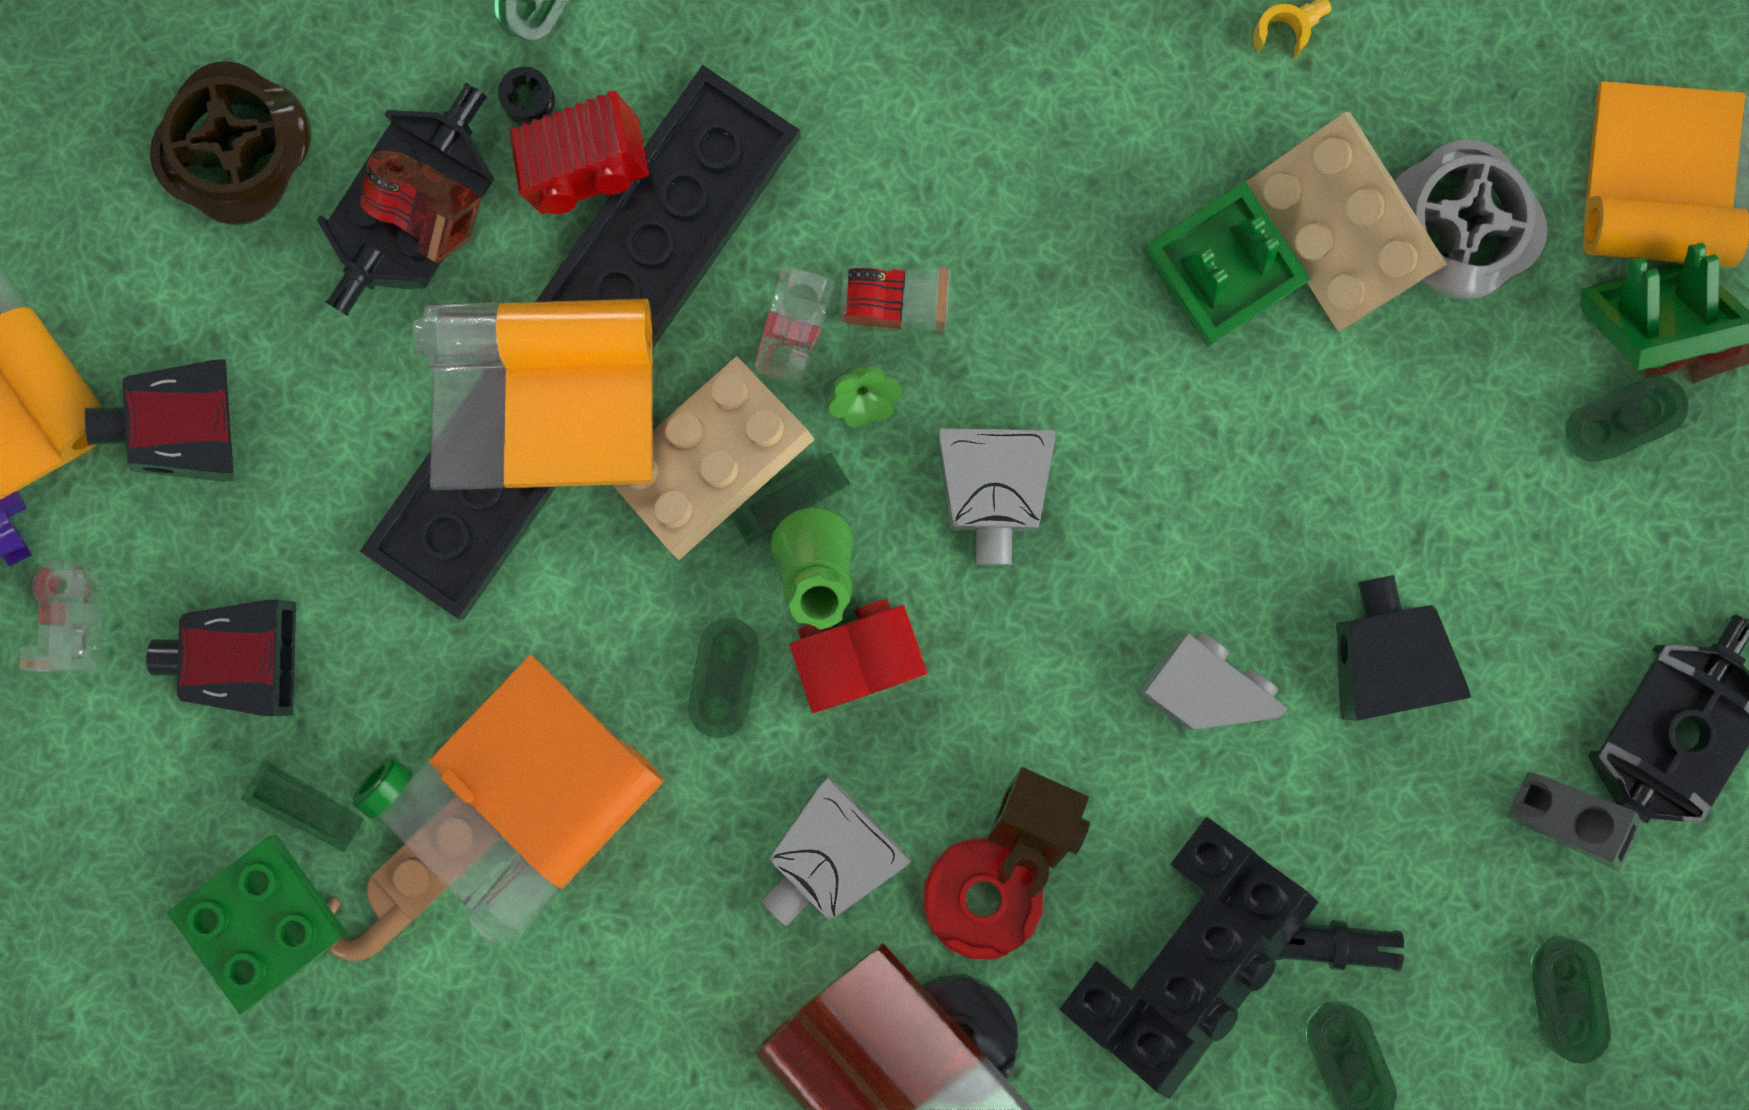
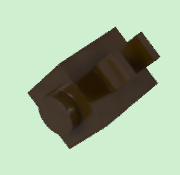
[987,767,1090,897]

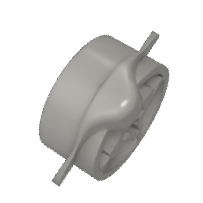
[1394,140,1547,300]

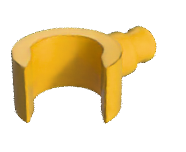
[1253,0,1332,59]

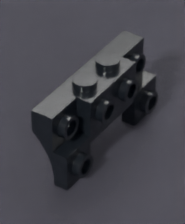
[1059,817,1319,1099]

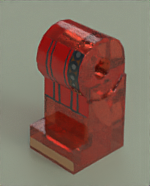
[360,150,481,264]

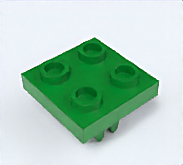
[1143,181,1311,348]
[1580,242,1749,371]
[167,835,349,1014]

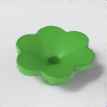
[827,367,902,428]

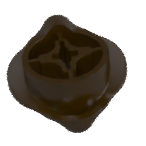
[150,61,312,225]

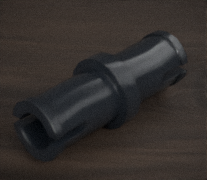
[1275,920,1404,971]

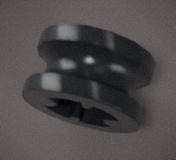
[498,66,555,125]

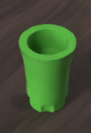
[770,508,854,629]

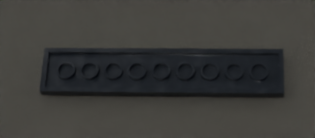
[360,65,801,620]

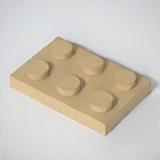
[1246,112,1447,332]
[613,356,815,560]

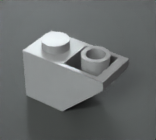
[1137,632,1287,730]

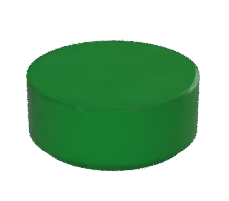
[353,758,412,819]

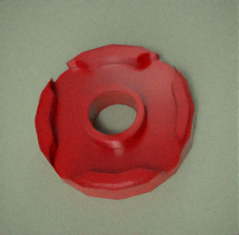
[923,837,1043,960]

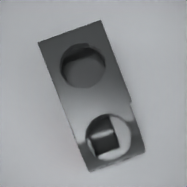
[1507,772,1642,872]

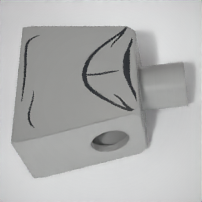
[938,428,1055,566]
[762,775,911,926]

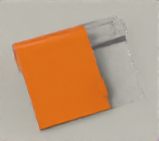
[378,655,665,943]

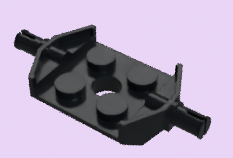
[317,83,494,316]
[1588,615,1749,824]

